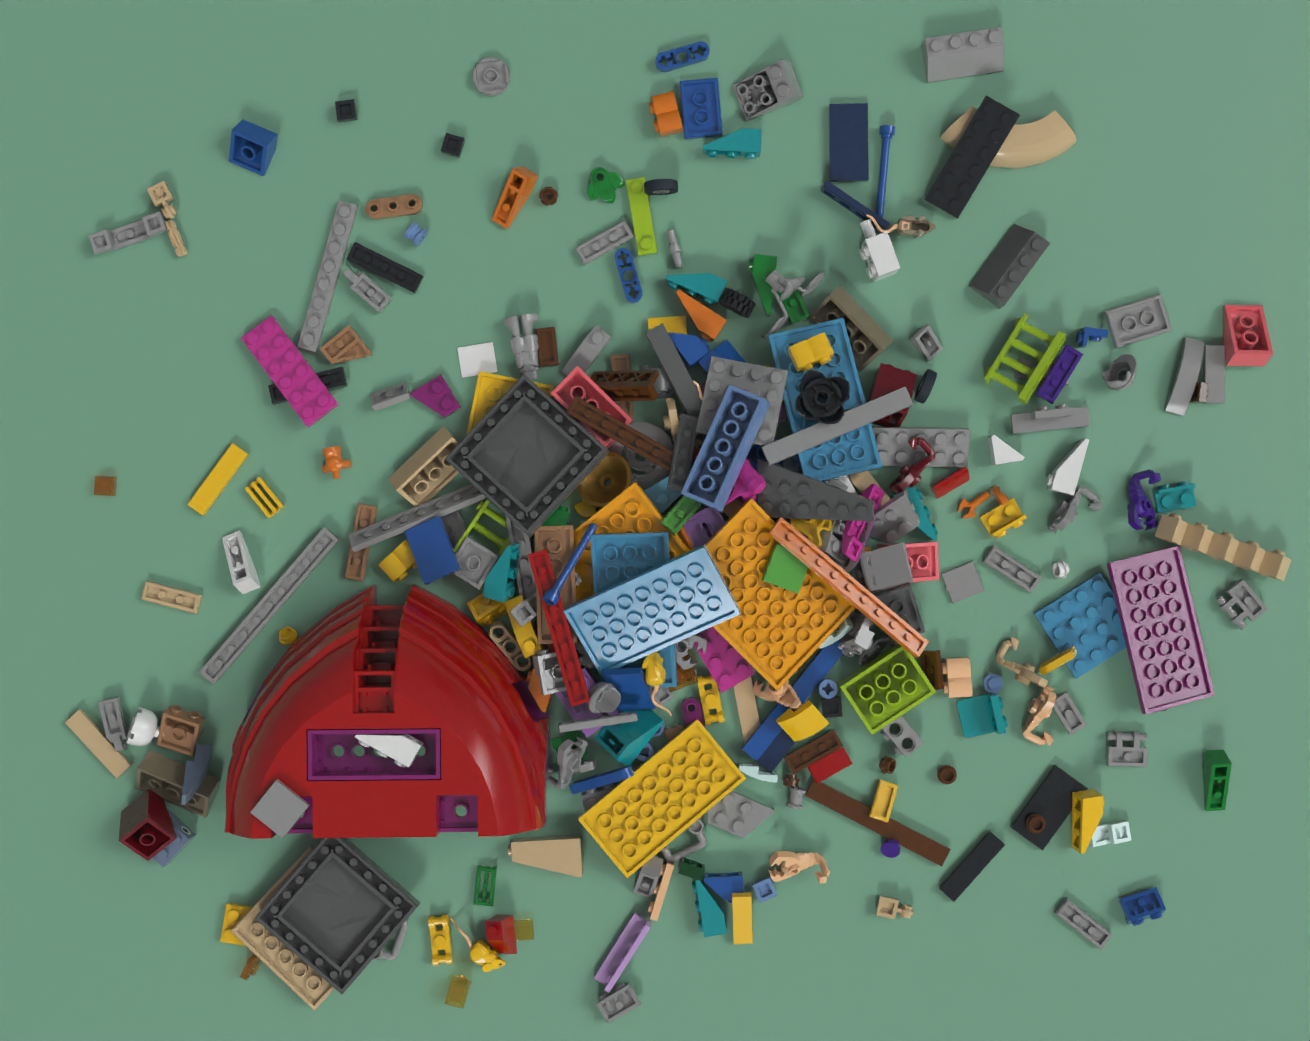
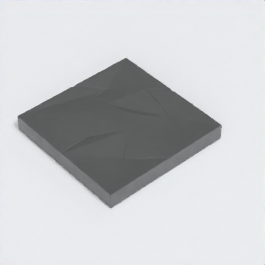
[445,374,609,537]
[255,838,421,994]

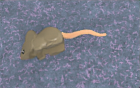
[866,214,936,238]

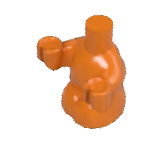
[322,446,352,479]

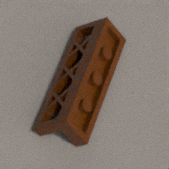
[590,370,659,401]

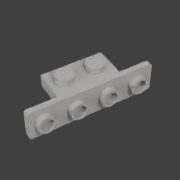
[1011,404,1090,434]

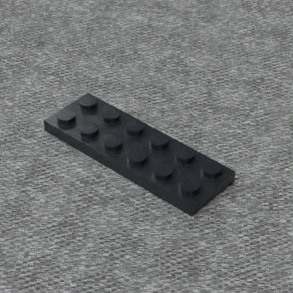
[924,95,1020,219]

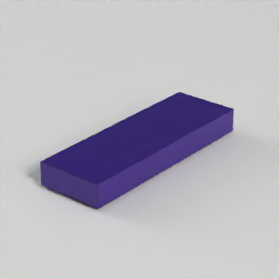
[1035,344,1083,404]

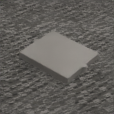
[941,562,984,603]

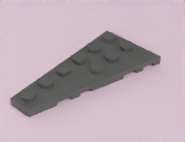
[757,458,874,521]

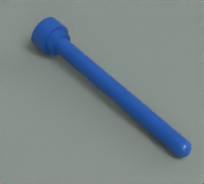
[876,125,895,218]
[542,523,597,606]

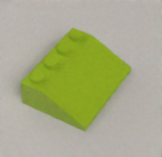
[837,643,936,735]

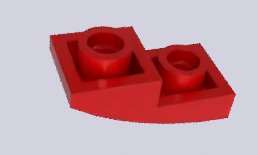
[807,747,853,784]

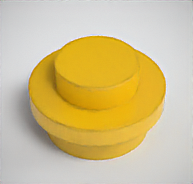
[278,627,298,645]

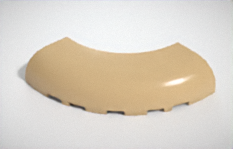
[940,106,1077,169]

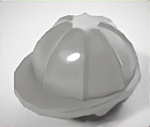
[1102,354,1137,391]
[587,682,621,714]

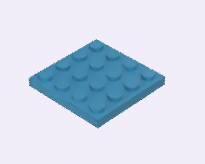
[1033,573,1126,679]

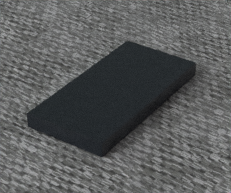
[1010,765,1088,851]

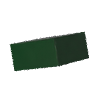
[678,858,705,881]

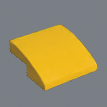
[775,700,829,742]

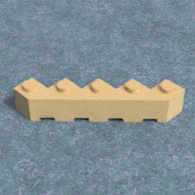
[1155,513,1291,581]

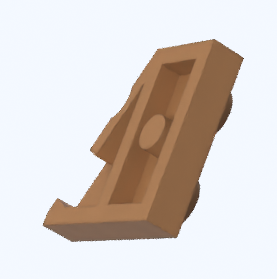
[320,325,373,364]

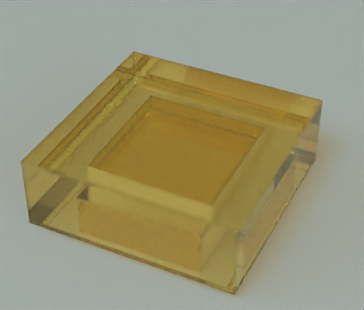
[514,919,534,941]

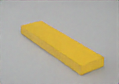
[187,443,249,516]

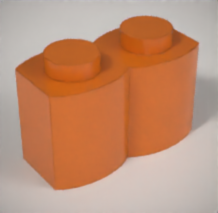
[648,91,683,137]

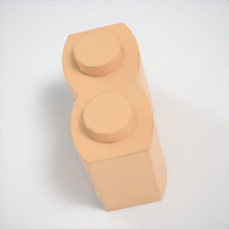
[941,657,972,698]

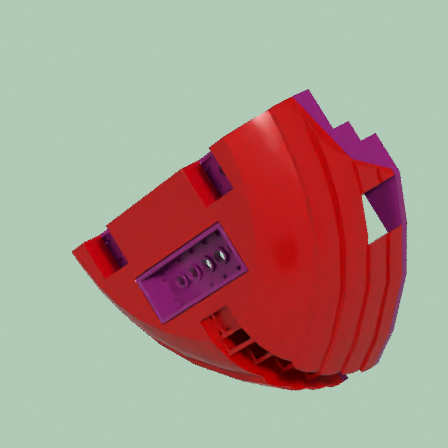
[224,584,550,839]

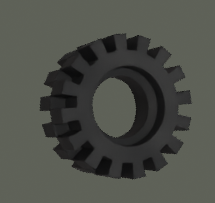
[718,288,756,318]

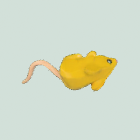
[642,651,672,716]
[450,918,506,972]

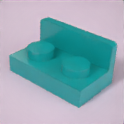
[1152,480,1196,513]

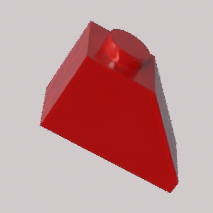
[485,915,517,954]

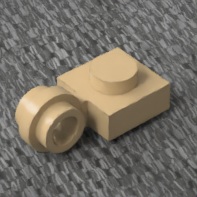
[147,181,177,219]
[876,895,914,919]

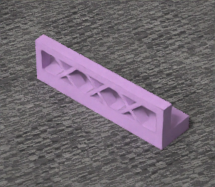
[594,912,651,993]

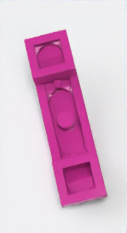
[842,484,885,562]

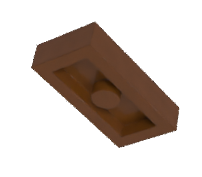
[920,650,944,690]

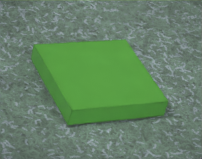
[761,543,808,594]

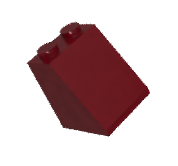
[866,363,917,427]
[119,789,177,861]

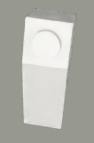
[1046,439,1089,496]
[222,530,260,594]

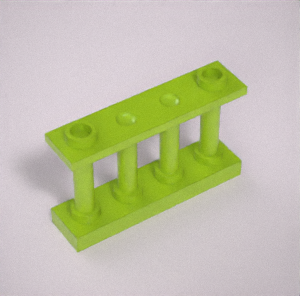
[983,313,1066,405]
[453,499,511,589]

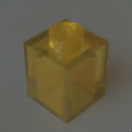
[445,975,472,1009]

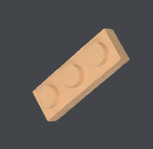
[647,861,674,921]

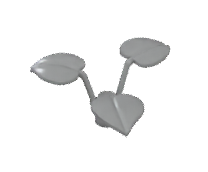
[761,270,826,338]

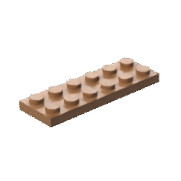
[534,525,578,644]

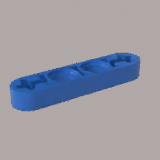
[569,765,634,794]

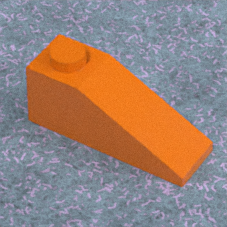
[491,166,538,229]
[676,289,727,342]

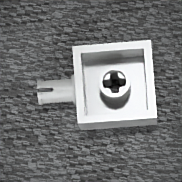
[859,219,900,282]

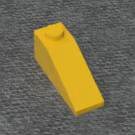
[504,595,546,658]
[1071,789,1104,854]

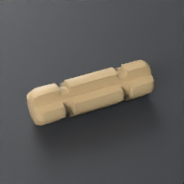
[165,220,188,257]

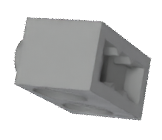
[880,716,924,758]

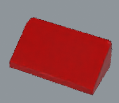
[930,467,970,499]

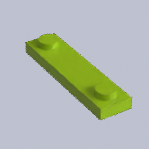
[626,177,657,256]

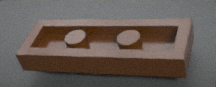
[784,729,843,775]

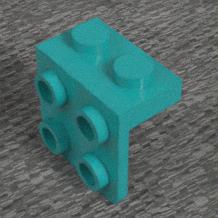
[956,693,1008,738]

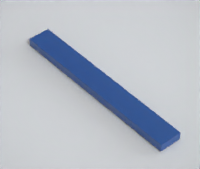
[741,639,843,761]

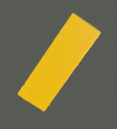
[732,892,753,944]

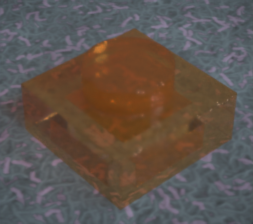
[94,476,117,496]
[240,955,260,981]

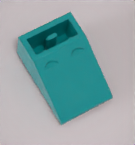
[594,709,665,766]

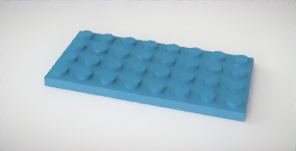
[768,318,882,481]
[590,532,678,687]
[563,544,741,676]

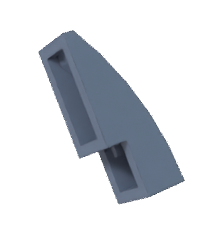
[181,745,212,805]

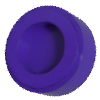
[881,839,901,858]

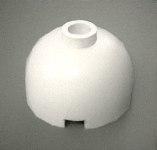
[126,707,160,746]

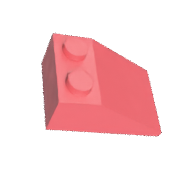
[1223,305,1273,366]
[877,541,939,582]

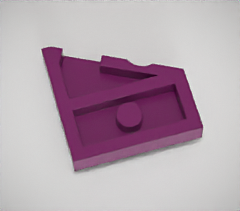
[410,375,461,418]

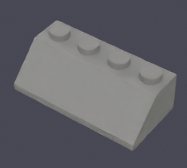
[921,27,1005,83]

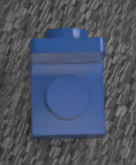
[1076,327,1108,348]

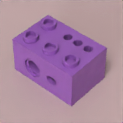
[683,507,725,548]
[555,667,619,737]

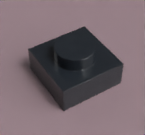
[335,99,358,122]
[441,133,465,158]
[821,697,842,718]

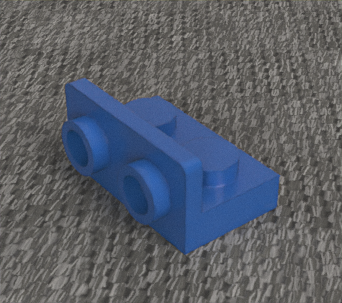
[1119,887,1166,926]

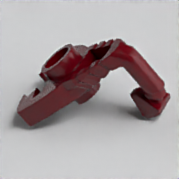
[889,436,935,494]

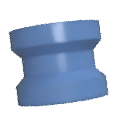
[404,222,428,247]
[782,455,801,472]
[817,678,838,699]
[637,742,654,761]

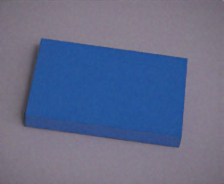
[680,78,723,140]
[404,516,461,585]
[603,668,656,711]

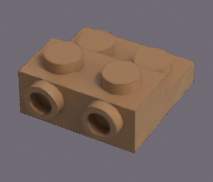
[157,705,205,757]

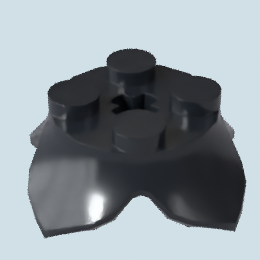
[795,370,850,425]

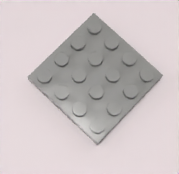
[696,356,788,446]

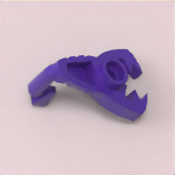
[1127,469,1161,531]

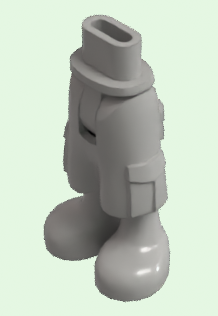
[503,313,539,380]

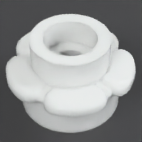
[1052,560,1070,579]

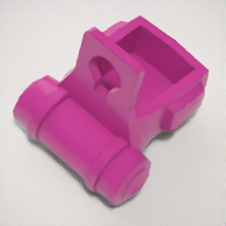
[725,459,766,505]

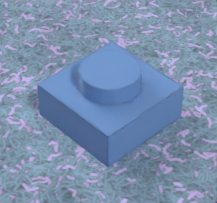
[752,876,777,903]

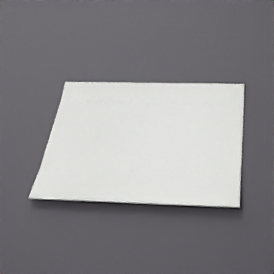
[457,342,497,378]

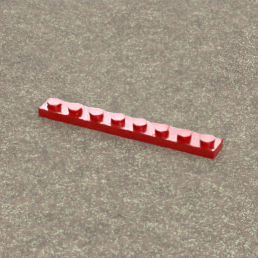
[528,549,590,707]

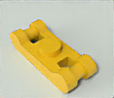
[696,674,725,725]
[428,914,453,966]

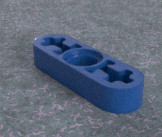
[655,42,709,72]
[615,248,642,303]

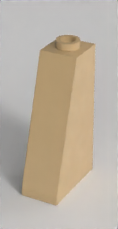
[508,835,583,877]

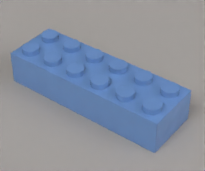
[681,384,770,512]

